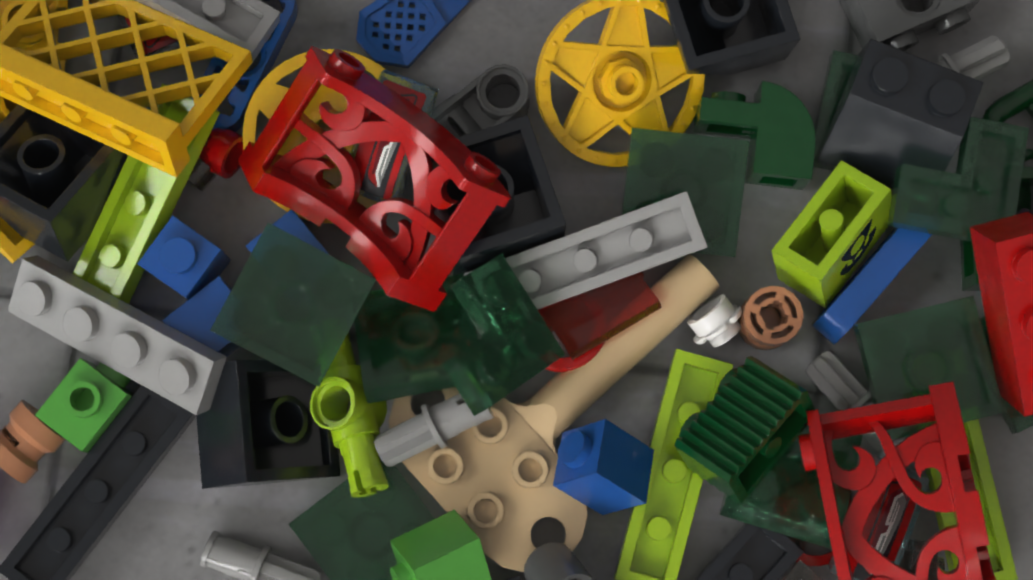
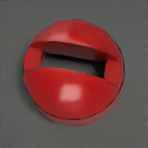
[199,128,244,179]

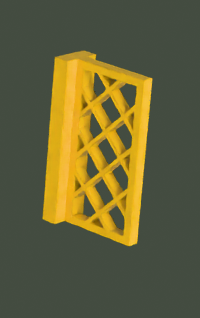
[0,0,253,177]

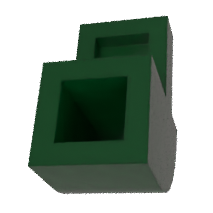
[693,81,816,190]

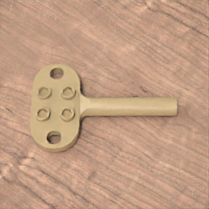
[388,254,720,573]

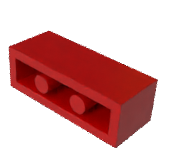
[970,212,1033,417]

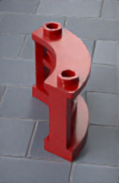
[238,46,511,312]
[798,381,996,580]

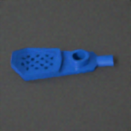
[356,0,471,68]

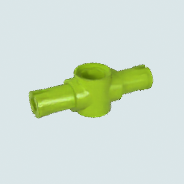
[310,317,389,498]

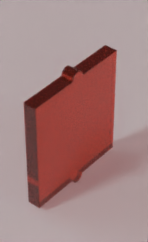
[538,271,662,360]

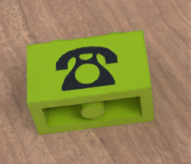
[771,160,894,309]

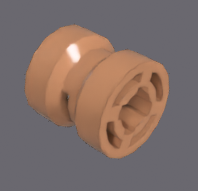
[737,286,804,350]
[0,400,66,484]

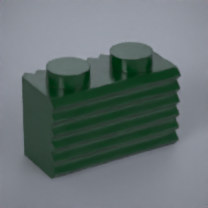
[675,356,815,504]

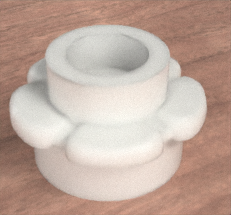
[687,294,743,348]

